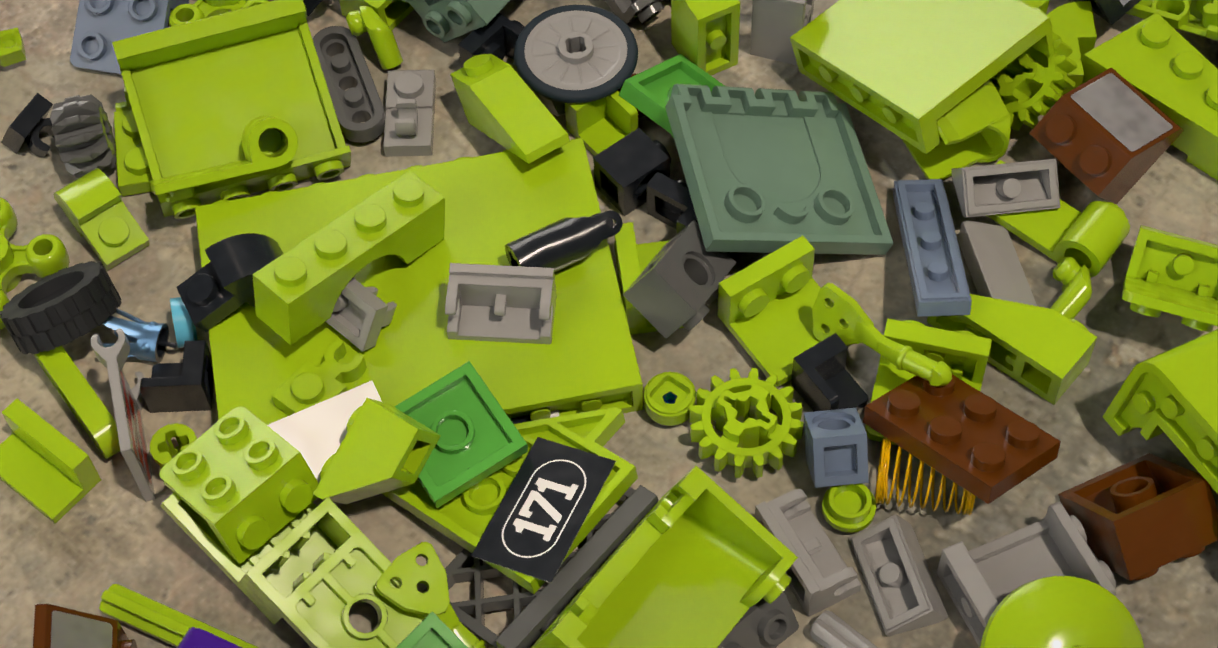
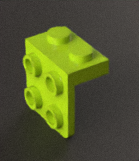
[1122,225,1218,332]
[865,318,992,445]
[159,407,319,564]

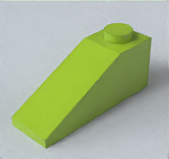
[450,53,571,164]
[927,294,1097,405]

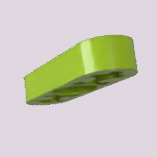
[34,345,120,459]

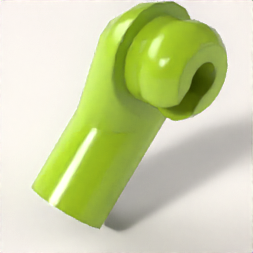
[346,6,403,69]
[1050,257,1092,319]

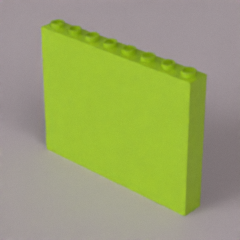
[195,138,643,425]

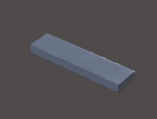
[893,179,972,317]

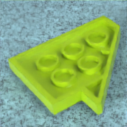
[381,407,638,594]

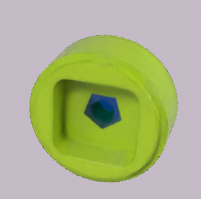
[644,372,696,426]

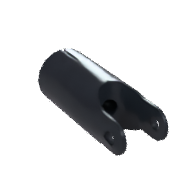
[505,210,623,273]

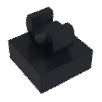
[1,93,55,158]

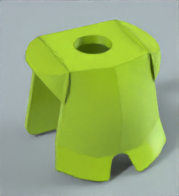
[900,80,1011,180]

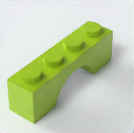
[253,171,445,345]

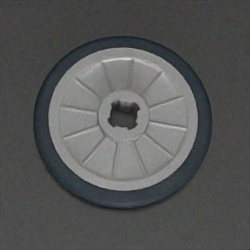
[514,5,638,104]

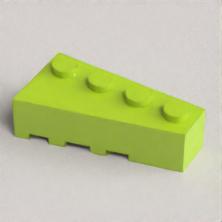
[1082,12,1218,181]

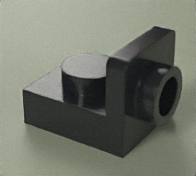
[458,13,525,68]

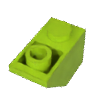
[313,398,441,504]

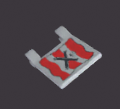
[90,328,156,502]

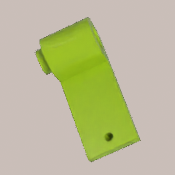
[149,116,298,203]
[986,160,1130,277]

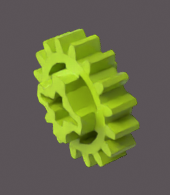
[989,31,1077,131]
[689,367,804,478]

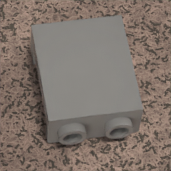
[937,502,1116,647]

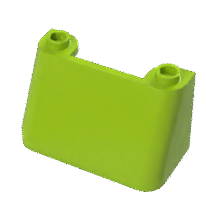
[532,466,798,648]

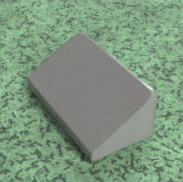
[951,159,1060,218]
[958,221,1037,306]
[849,514,948,636]

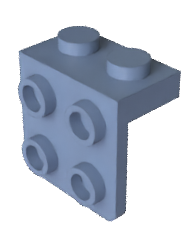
[70,0,189,75]

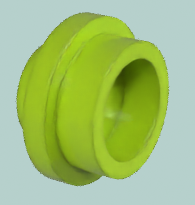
[822,483,876,533]

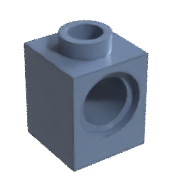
[803,408,869,488]

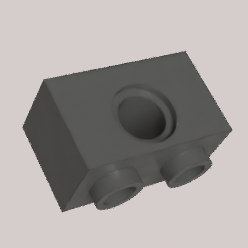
[623,220,736,338]

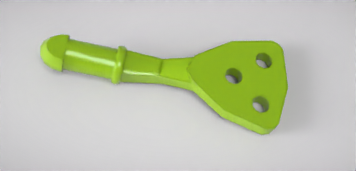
[812,283,952,386]
[375,542,486,648]

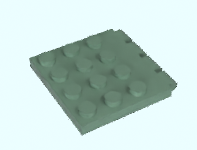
[665,84,894,255]

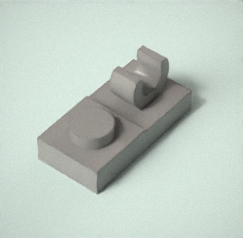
[383,69,436,157]
[326,278,397,351]

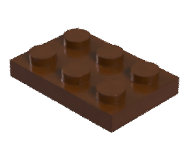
[863,374,1061,504]

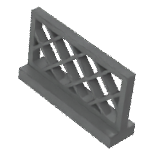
[422,485,658,648]

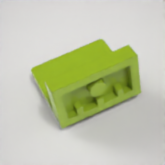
[718,235,849,387]

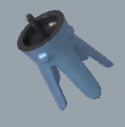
[102,308,177,363]

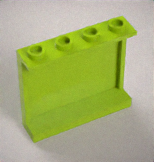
[112,0,351,219]
[790,0,1055,154]

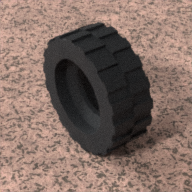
[0,261,122,354]

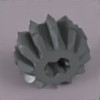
[50,94,117,178]

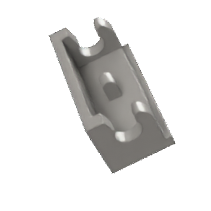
[750,0,814,66]
[445,263,557,344]
[755,489,861,617]

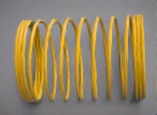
[875,438,976,516]

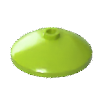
[980,576,1144,648]

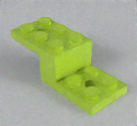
[160,492,426,648]

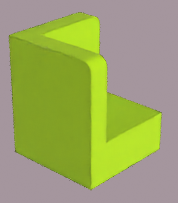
[565,90,638,156]

